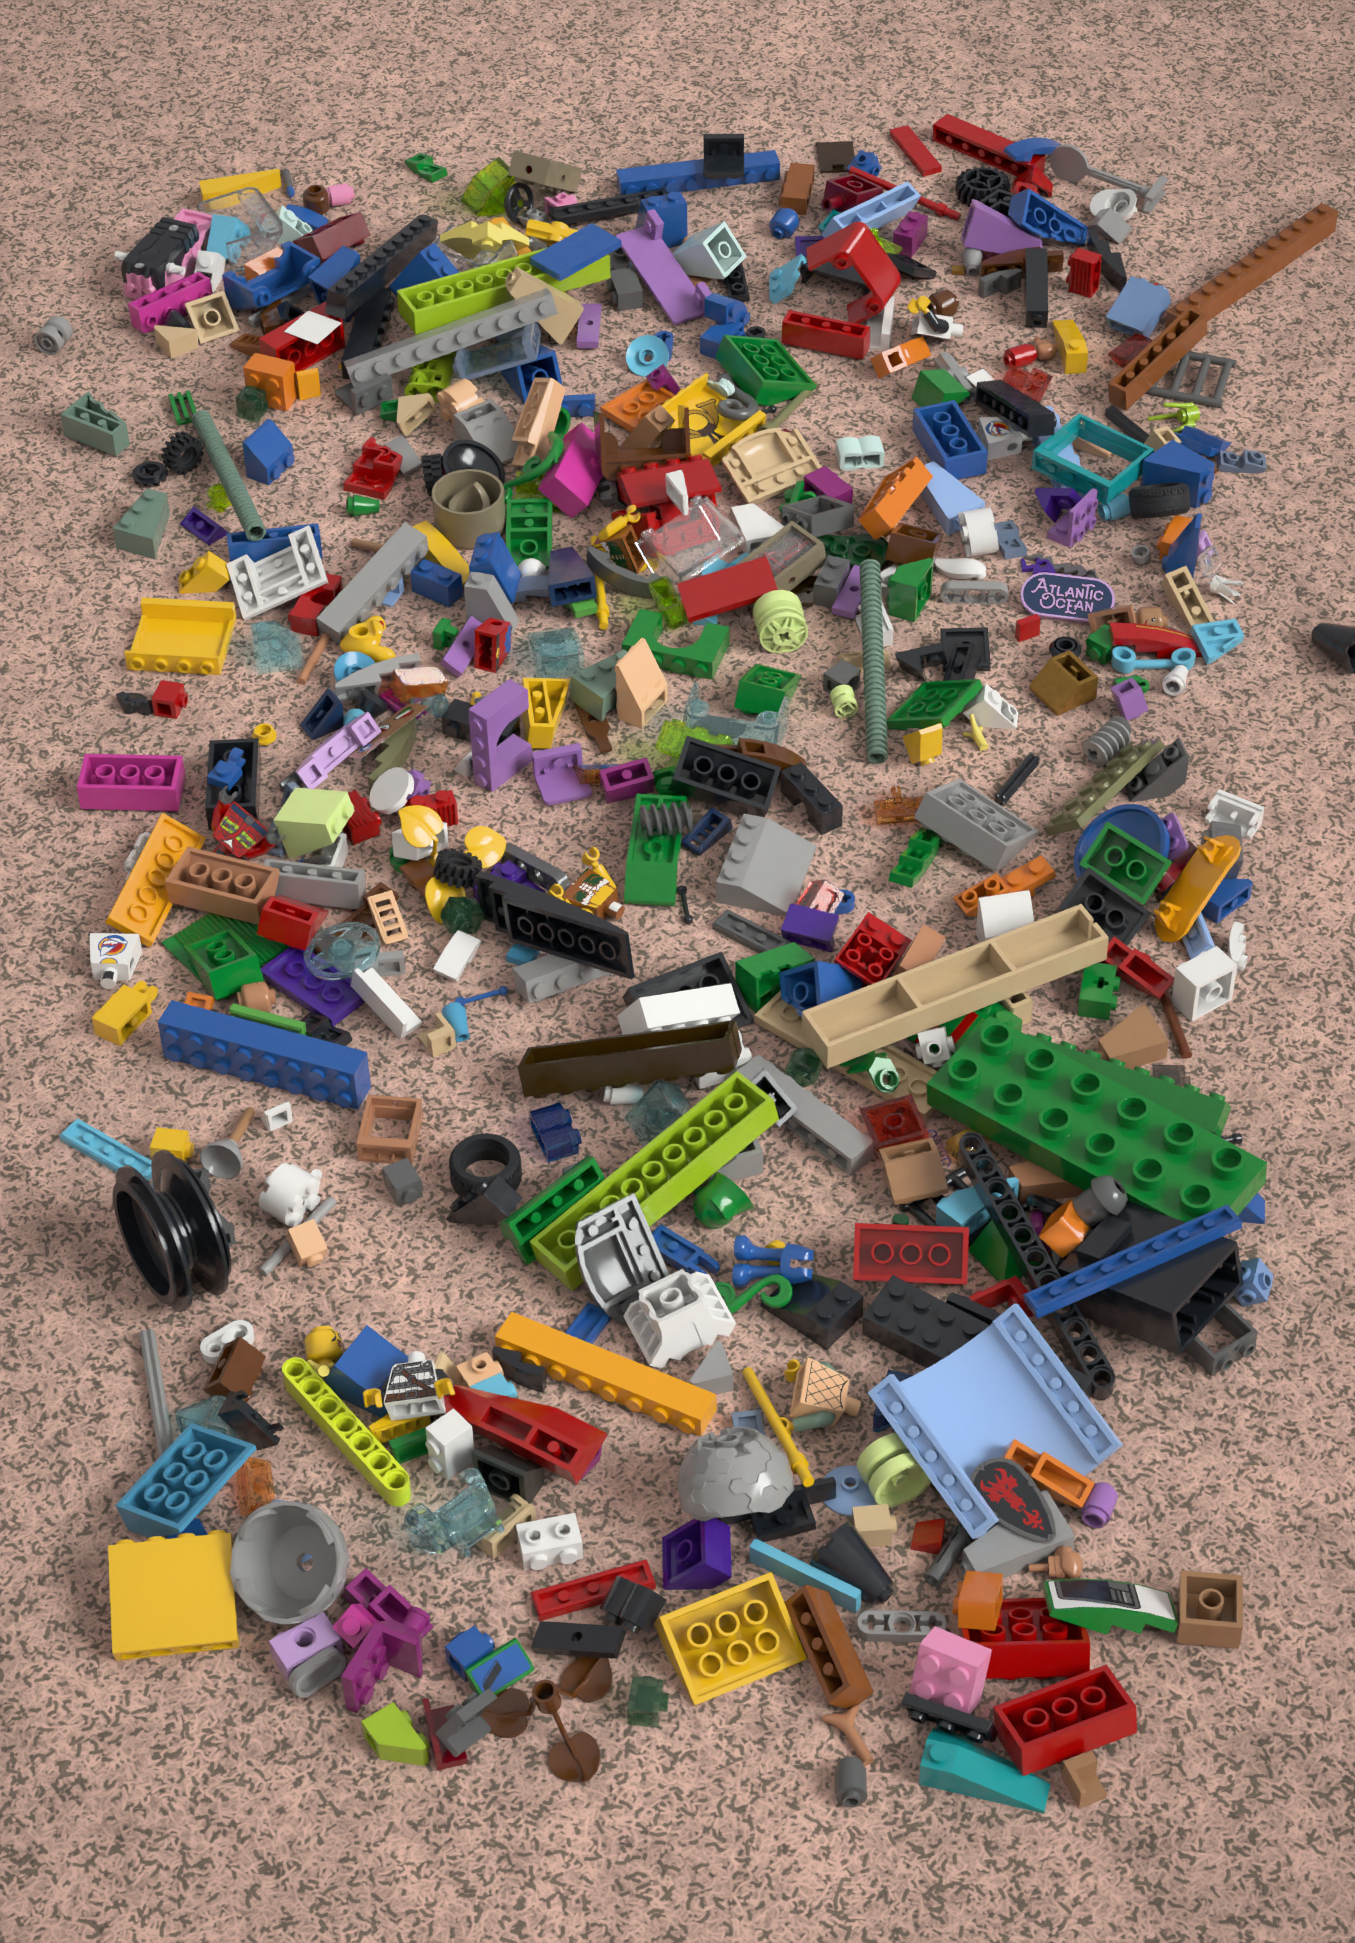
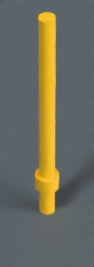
[590,535,610,630]
[742,1367,814,1487]

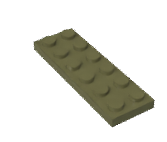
[1043,739,1165,836]

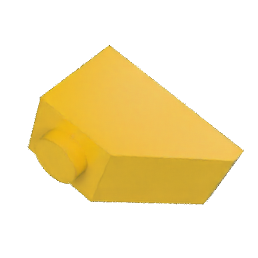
[902,723,943,766]

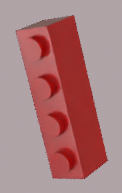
[782,310,871,360]

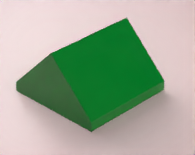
[911,369,970,407]

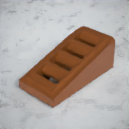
[230,333,262,357]

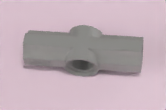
[934,352,976,404]

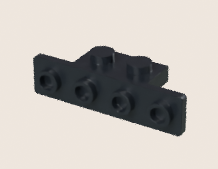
[719,1477,836,1542]

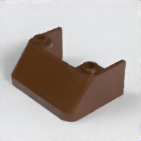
[593,405,691,481]

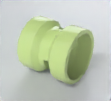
[830,685,858,718]

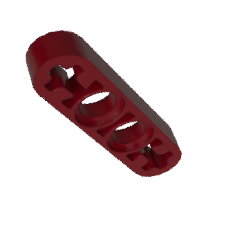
[1156,840,1197,893]

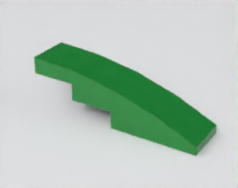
[888,826,944,888]

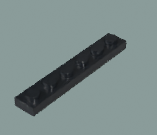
[549,188,668,225]

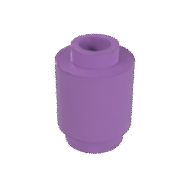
[1081,1482,1118,1528]

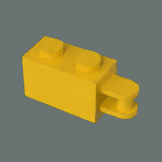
[92,980,158,1046]

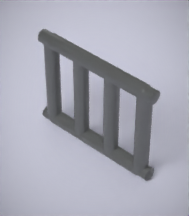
[1145,351,1237,408]

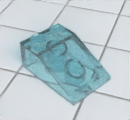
[527,627,585,679]

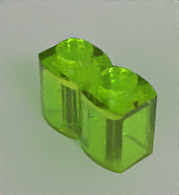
[649,576,688,630]

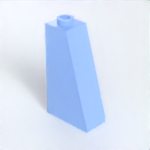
[920,461,985,536]

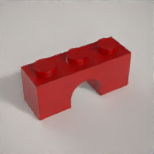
[288,573,343,637]

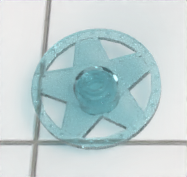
[304,922,381,980]

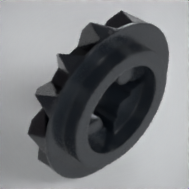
[132,461,168,488]

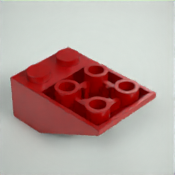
[257,895,329,951]
[834,912,912,985]

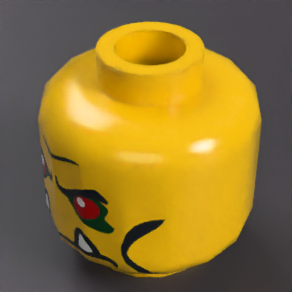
[304,1326,343,1365]

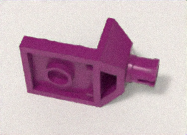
[341,1606,430,1713]

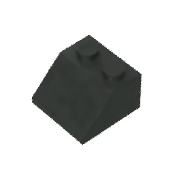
[472,1445,544,1504]

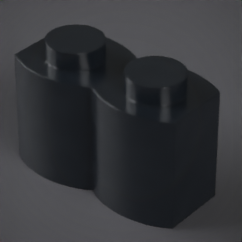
[599,1576,667,1634]

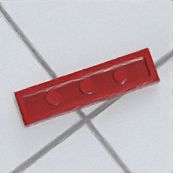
[890,125,942,177]
[530,1559,656,1622]

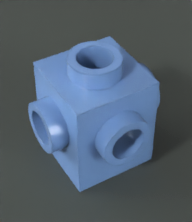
[1233,1258,1274,1307]

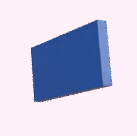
[530,223,622,281]

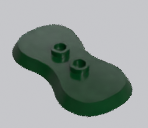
[816,534,889,568]

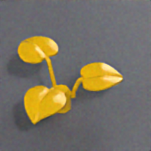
[398,805,506,924]

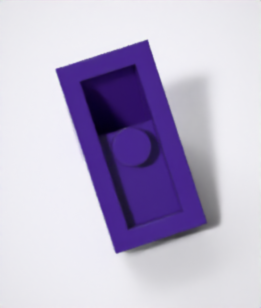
[1034,488,1082,523]

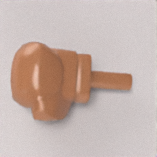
[1033,336,1058,360]
[1028,1545,1082,1579]

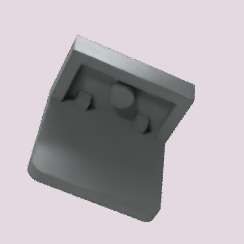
[335,373,394,415]

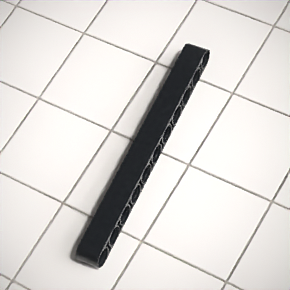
[958,1132,1116,1400]

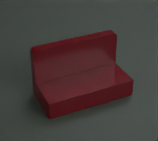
[422,1698,468,1771]

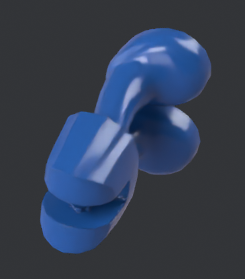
[732,1235,814,1288]

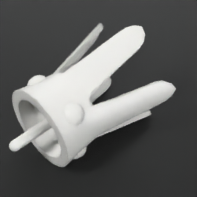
[1207,575,1244,604]

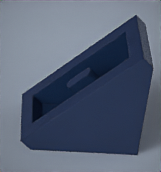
[300,688,344,740]

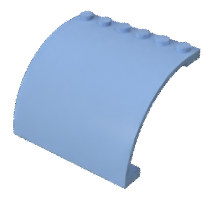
[868,1304,1123,1539]

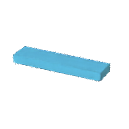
[59,1118,152,1181]
[749,1539,861,1614]

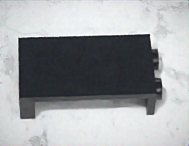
[800,261,871,297]

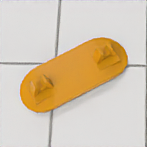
[1154,835,1241,943]

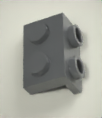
[435,1688,498,1757]

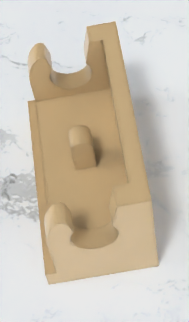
[470,1494,536,1560]

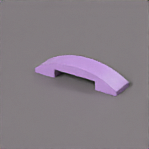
[295,712,382,789]

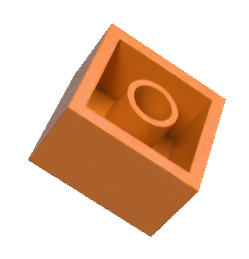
[243,353,298,411]

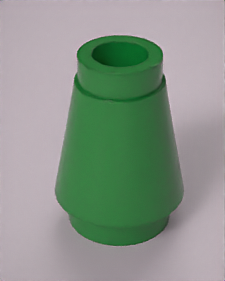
[346,494,380,517]

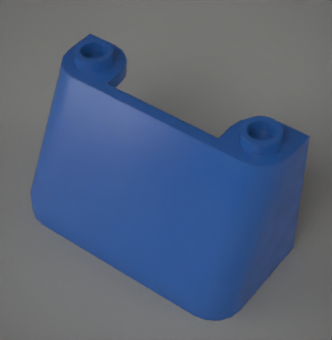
[222,241,321,311]

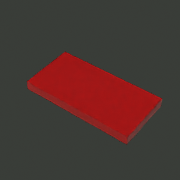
[677,556,778,623]

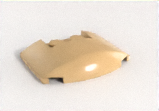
[721,428,821,504]

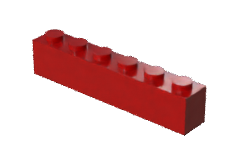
[932,114,1046,177]

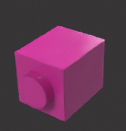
[332,1604,380,1649]

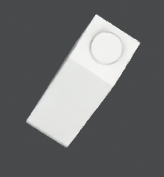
[731,503,785,554]

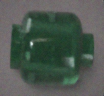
[785,1048,823,1088]

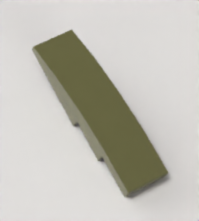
[367,717,417,794]

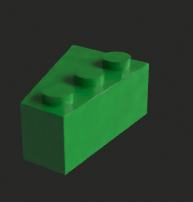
[735,942,815,1013]

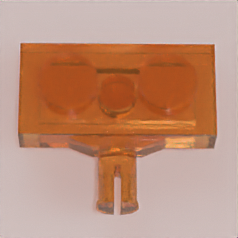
[873,785,923,825]

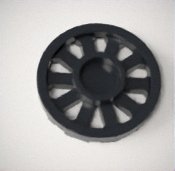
[1026,1194,1063,1214]

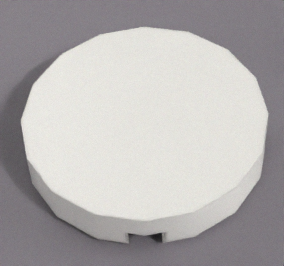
[369,767,414,814]

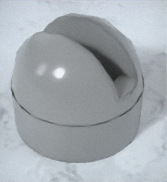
[1131,545,1150,565]

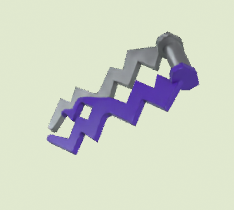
[1021,553,1098,579]

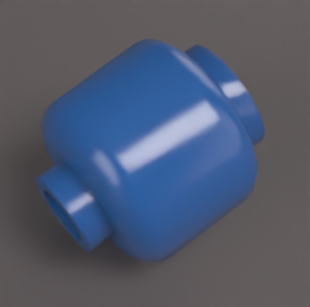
[769,208,799,239]

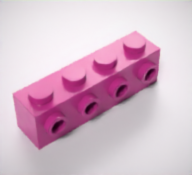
[127,272,213,333]

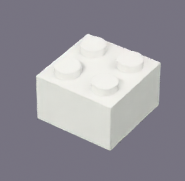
[1171,946,1237,1022]

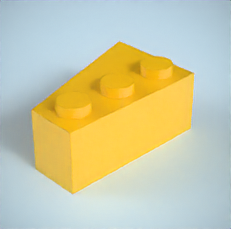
[522,678,570,749]

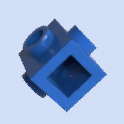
[847,150,882,177]

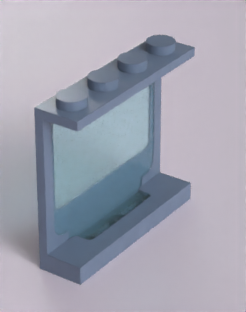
[453,322,541,380]

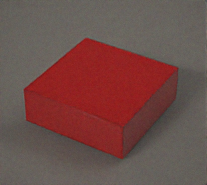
[1015,614,1041,642]

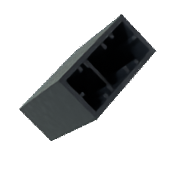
[1056,1201,1244,1355]

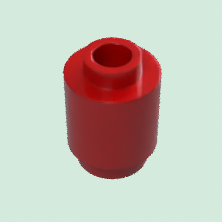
[1003,344,1037,370]

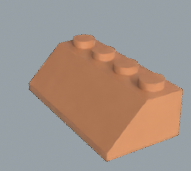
[165,847,280,925]

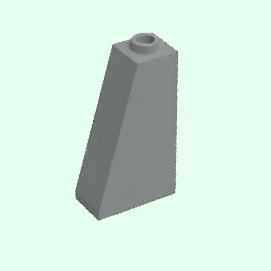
[960,1490,1075,1579]

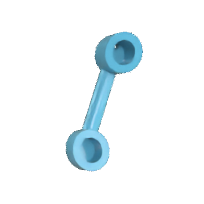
[1111,646,1196,674]

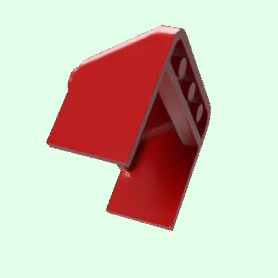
[806,222,901,324]

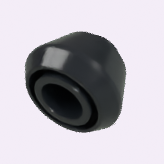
[164,310,192,328]
[1049,636,1082,657]
[357,688,388,718]

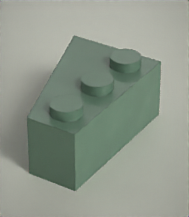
[60,392,130,456]
[113,488,170,560]
[569,650,628,722]

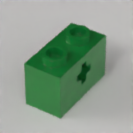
[1077,963,1121,1020]

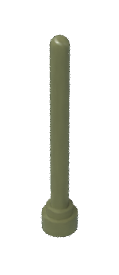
[757,380,818,432]

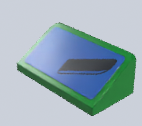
[464,1638,535,1695]

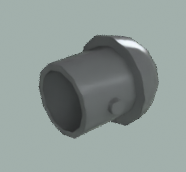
[1073,1175,1127,1226]

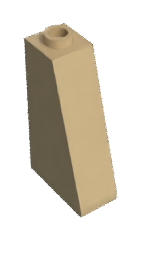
[505,267,584,345]

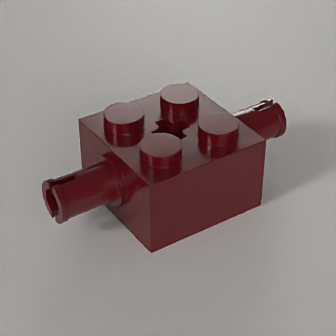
[821,173,883,213]

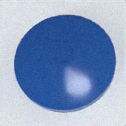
[1074,804,1170,878]

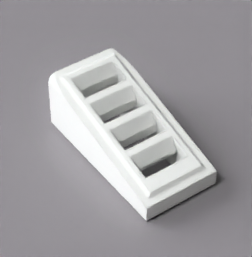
[665,470,689,515]

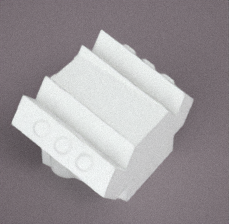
[623,1269,736,1368]

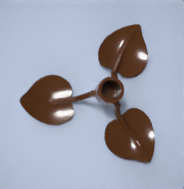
[481,1657,613,1783]

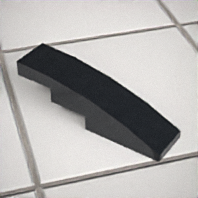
[1086,229,1127,293]

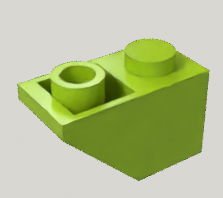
[361,1702,430,1766]

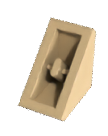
[154,325,199,359]
[396,393,438,436]

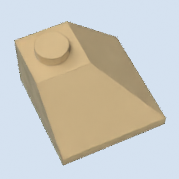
[184,291,240,344]

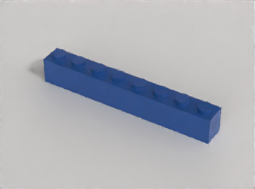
[616,150,780,195]

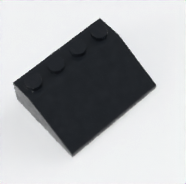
[623,951,754,1029]

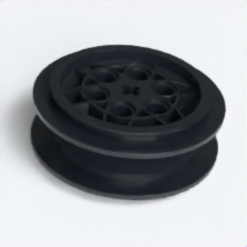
[113,1150,232,1312]

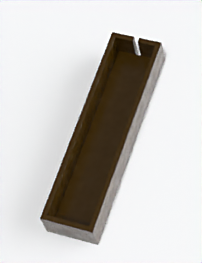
[518,1020,742,1099]

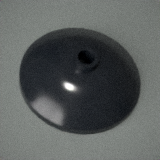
[441,440,505,484]

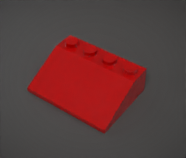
[616,454,722,508]
[957,1598,1090,1680]

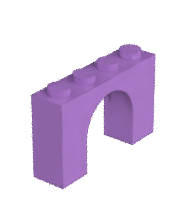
[468,679,532,792]

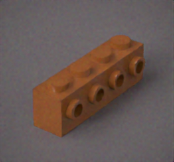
[784,1585,874,1709]

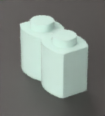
[835,435,885,471]

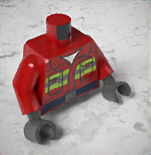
[211,786,285,859]

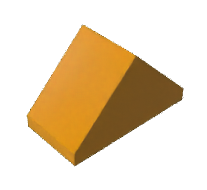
[295,368,321,400]

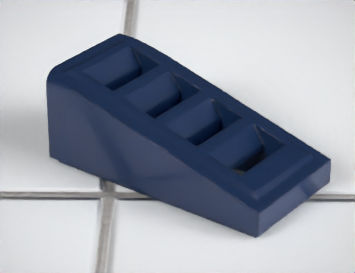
[681,807,733,856]

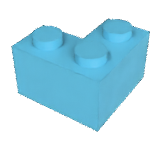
[207,214,250,263]

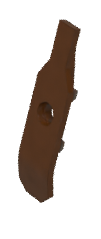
[572,701,612,753]

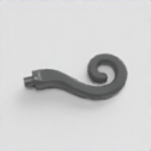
[716,373,758,420]

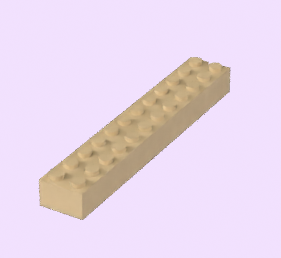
[802,904,1109,1069]

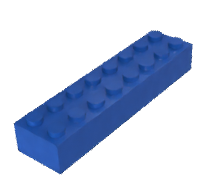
[158,1000,371,1109]

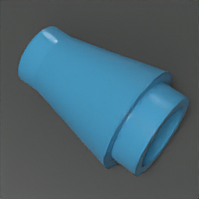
[442,1002,470,1043]

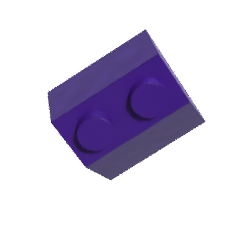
[662,1518,732,1590]

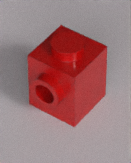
[151,680,188,719]

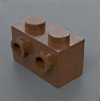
[203,1337,266,1404]

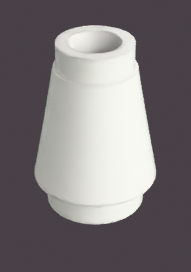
[1162,665,1188,696]
[603,1084,643,1105]

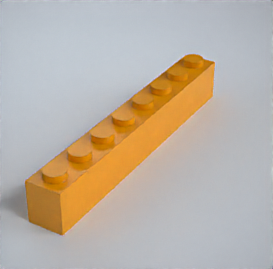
[495,1311,717,1436]

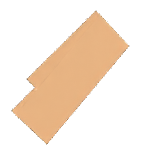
[511,378,566,468]

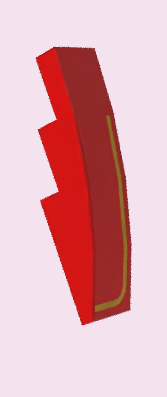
[1109,623,1203,659]

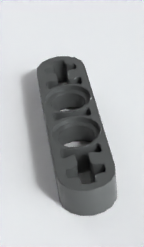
[500,843,570,891]

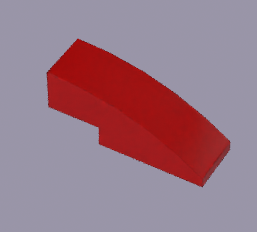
[1098,936,1174,1000]

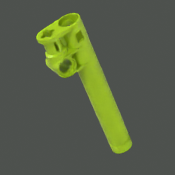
[404,351,456,402]

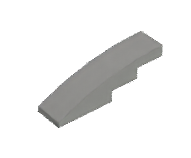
[333,653,420,701]

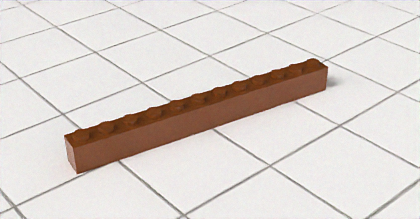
[1165,203,1338,329]

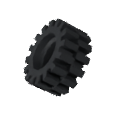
[161,431,204,475]
[422,453,444,496]
[433,848,482,889]

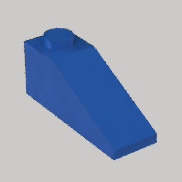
[1162,513,1202,578]

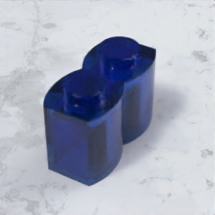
[529,1102,582,1163]

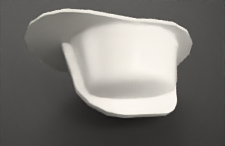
[1090,189,1137,221]

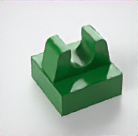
[432,617,459,651]

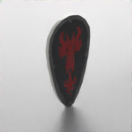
[970,1457,1056,1543]

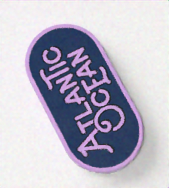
[1021,572,1115,624]

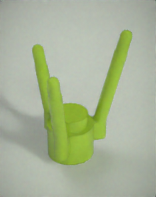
[1147,402,1200,433]

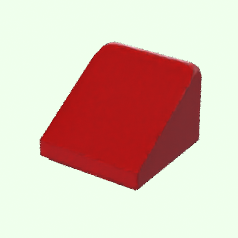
[910,1518,946,1555]

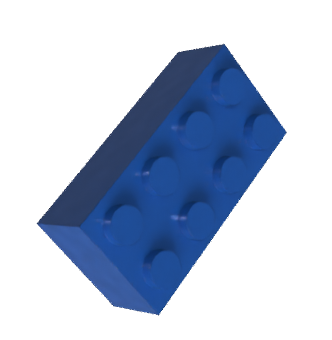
[912,400,988,480]

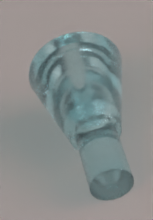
[410,694,449,718]

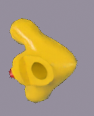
[339,615,396,663]

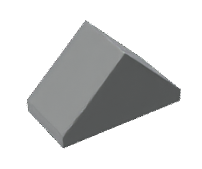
[1088,208,1132,245]
[689,1341,733,1395]

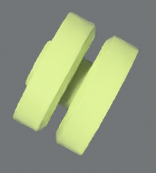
[856,1433,931,1508]

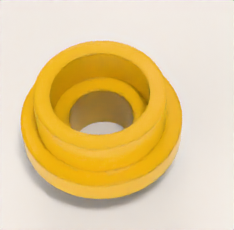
[252,723,277,745]

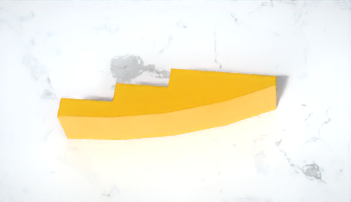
[412,520,469,587]

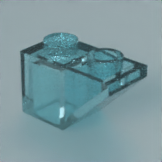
[176,1395,238,1438]

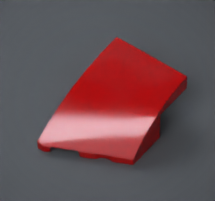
[343,437,403,500]

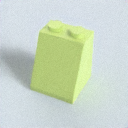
[274,788,354,858]

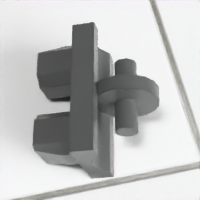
[599,477,625,509]

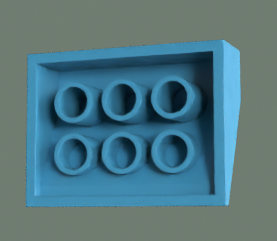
[115,1423,257,1538]

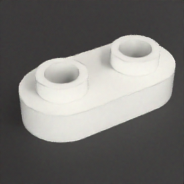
[200,1320,255,1364]

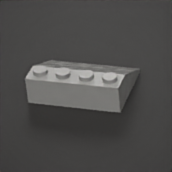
[914,779,1039,871]
[716,814,816,916]

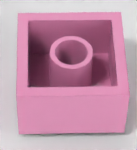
[909,1626,992,1714]

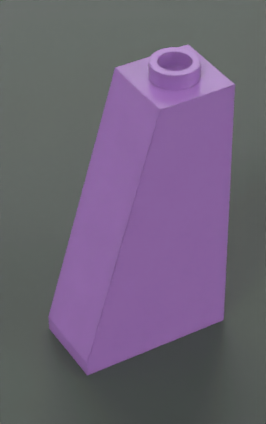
[960,199,1042,254]

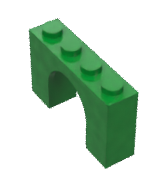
[622,609,730,680]

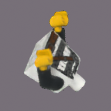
[907,296,963,340]
[363,1351,455,1421]

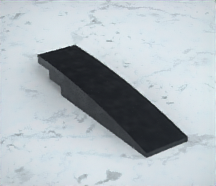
[475,871,635,980]

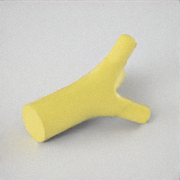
[963,714,989,751]
[307,1360,335,1380]

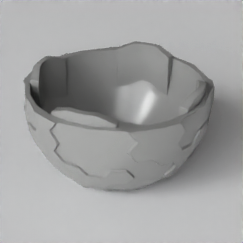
[677,1427,794,1521]
[230,1501,349,1624]

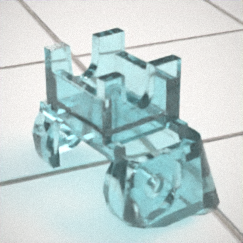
[404,1468,505,1558]

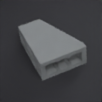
[464,571,519,636]

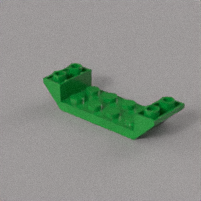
[624,794,689,906]

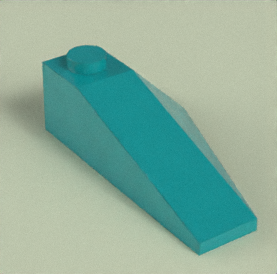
[919,1728,1051,1814]

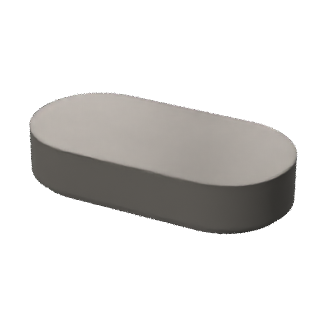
[288,1647,346,1698]

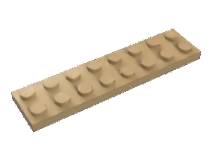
[754,991,938,1121]

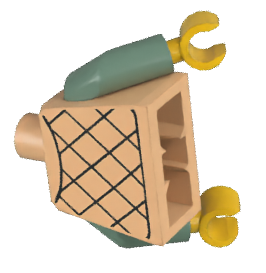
[776,1358,861,1437]

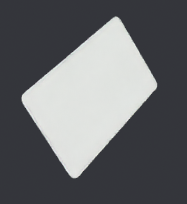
[967,369,994,387]

